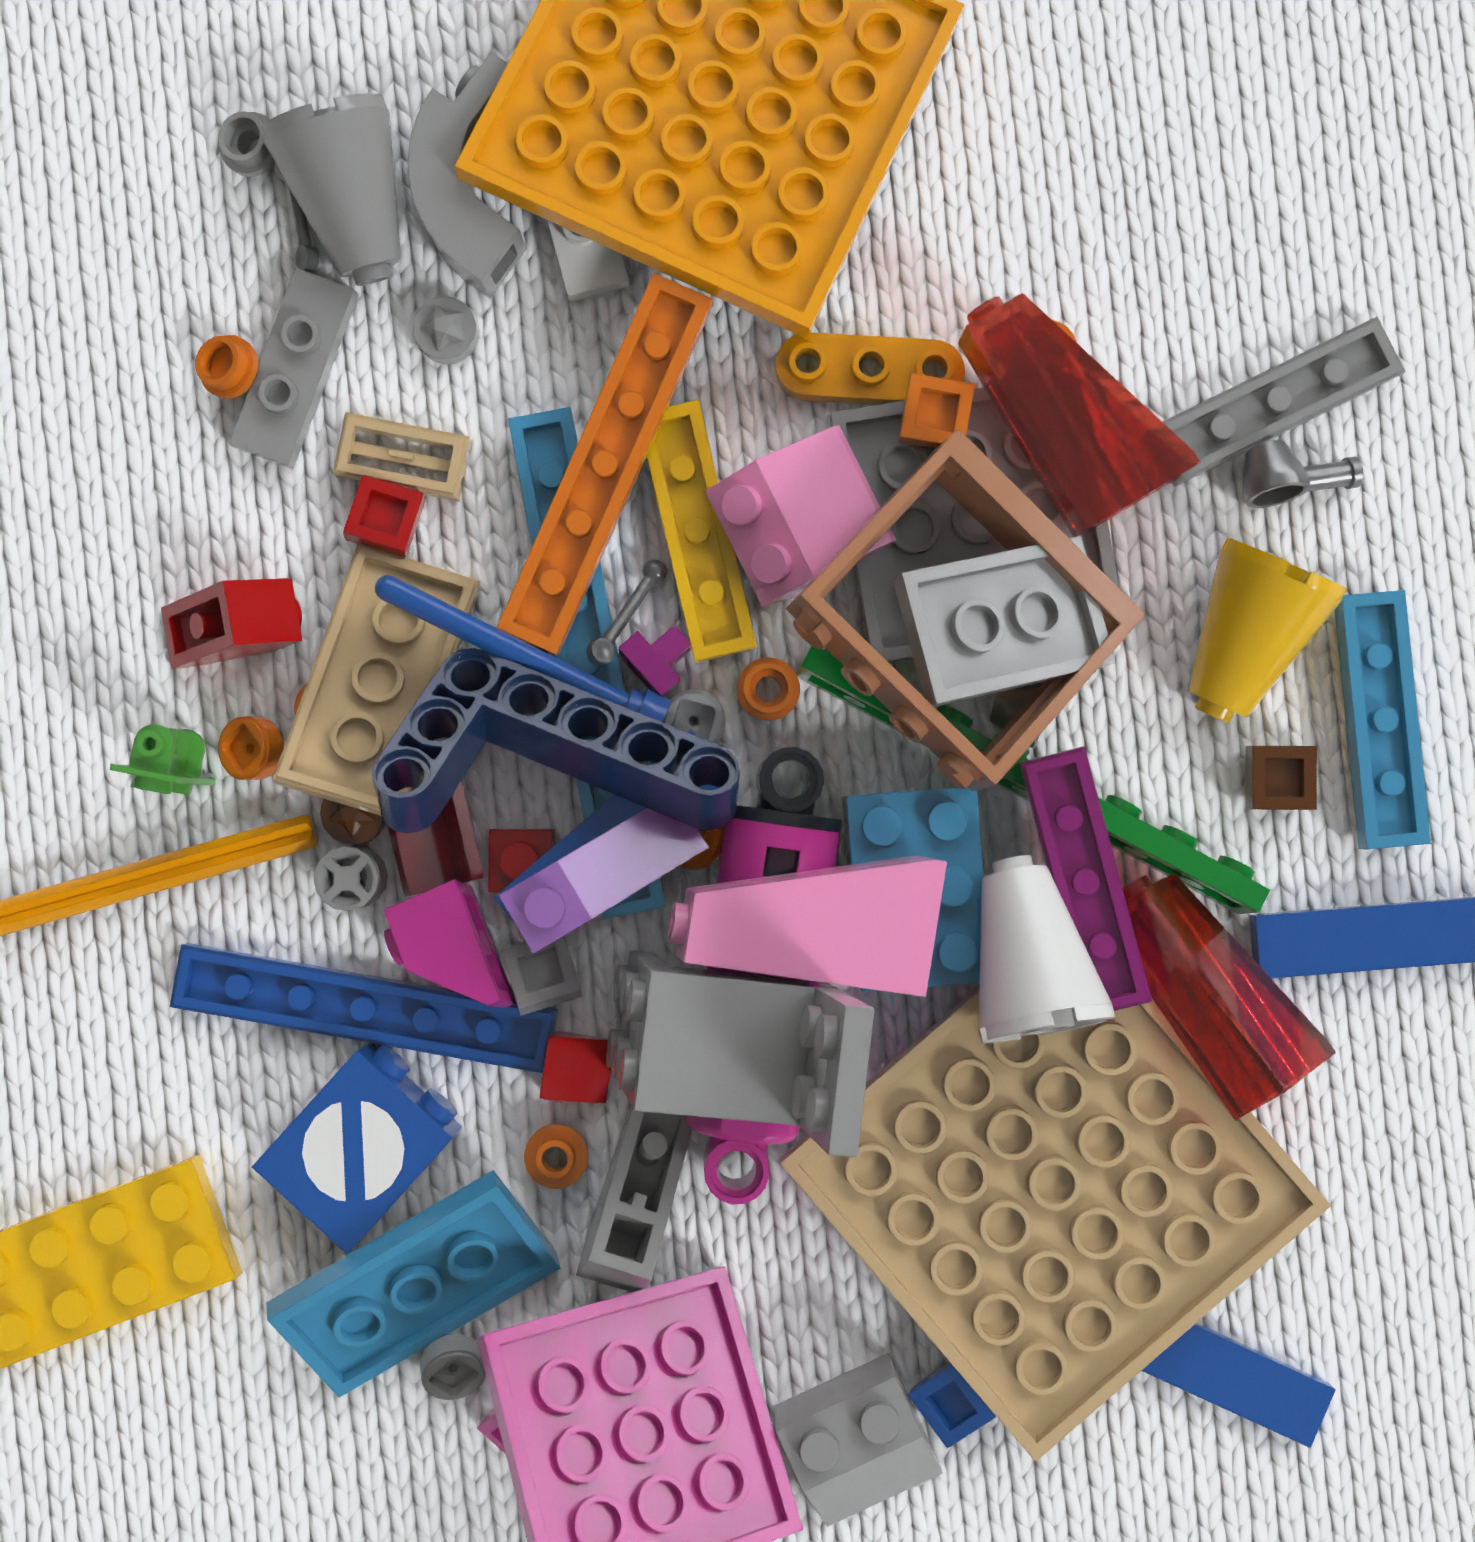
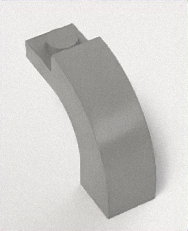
[408,51,527,299]

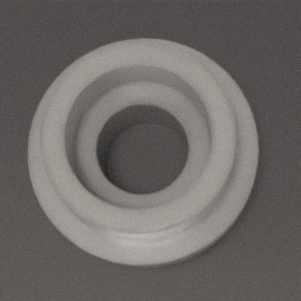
[218,111,276,177]

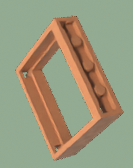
[785,429,1146,791]

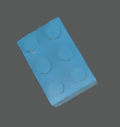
[842,787,984,992]

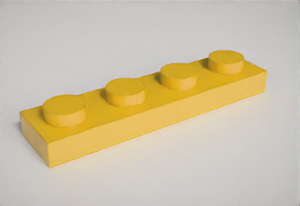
[647,399,757,663]

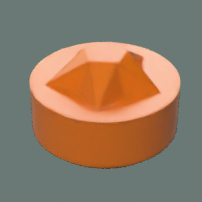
[218,716,284,780]

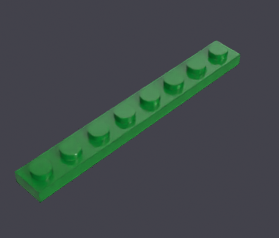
[797,646,1270,914]

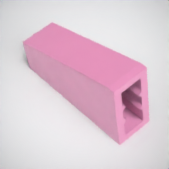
[668,856,947,997]

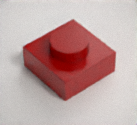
[343,475,425,558]
[488,829,555,893]

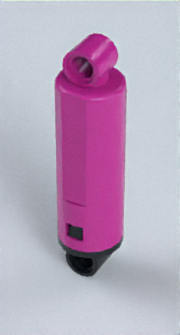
[684,747,842,1205]

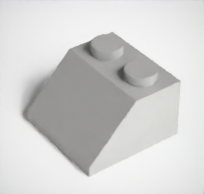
[774,1353,943,1527]

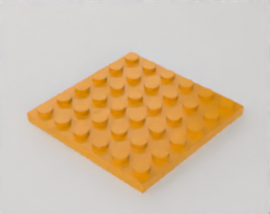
[454,0,965,339]

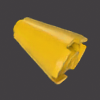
[1188,537,1347,723]

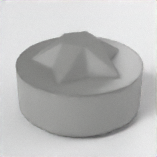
[413,296,479,364]
[663,689,726,744]
[420,1334,486,1400]

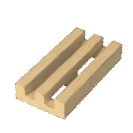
[333,412,472,502]

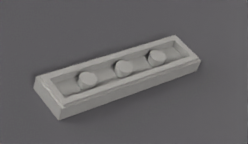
[1147,316,1406,487]

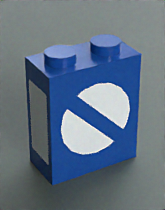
[251,1043,462,1255]

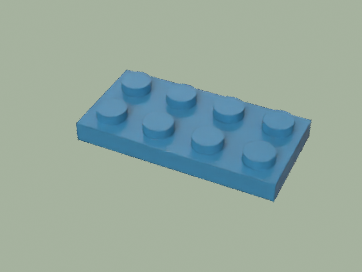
[266,1170,561,1398]

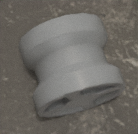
[314,846,388,911]

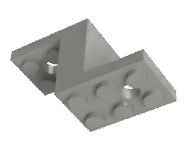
[606,950,875,1158]

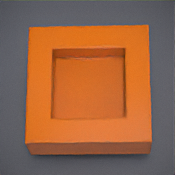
[898,373,975,448]

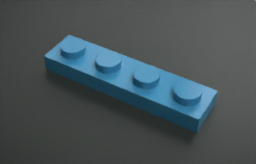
[1334,590,1431,850]

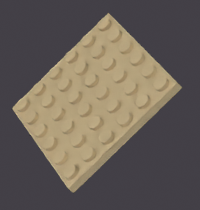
[779,986,1331,1462]

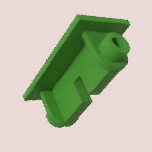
[109,724,216,795]

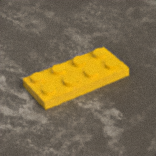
[0,1155,243,1369]

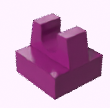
[618,625,692,698]

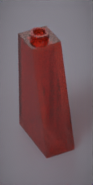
[958,293,1201,537]
[1122,873,1336,1121]

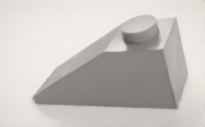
[576,1105,692,1293]

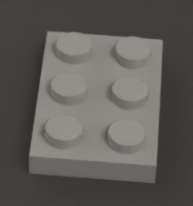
[892,536,1116,707]

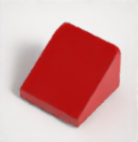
[539,1030,611,1104]

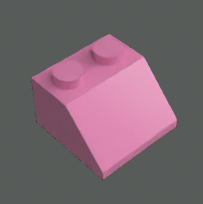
[705,425,897,607]

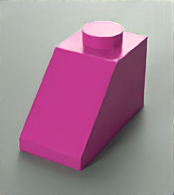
[384,879,516,1008]

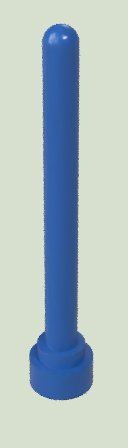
[375,575,671,722]

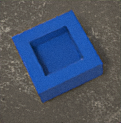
[908,1362,996,1449]

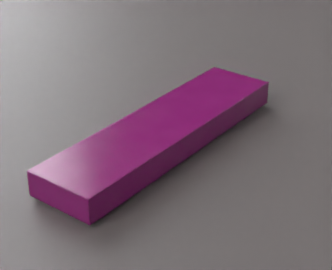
[1019,746,1152,1011]

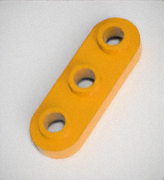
[775,332,965,405]

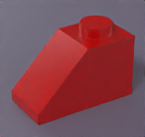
[161,578,303,669]

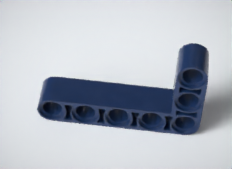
[372,648,740,833]

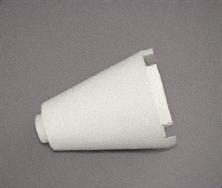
[979,855,1115,1043]

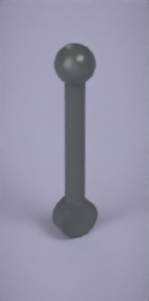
[289,188,319,272]
[586,559,667,665]

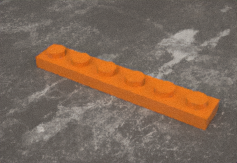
[496,273,713,656]

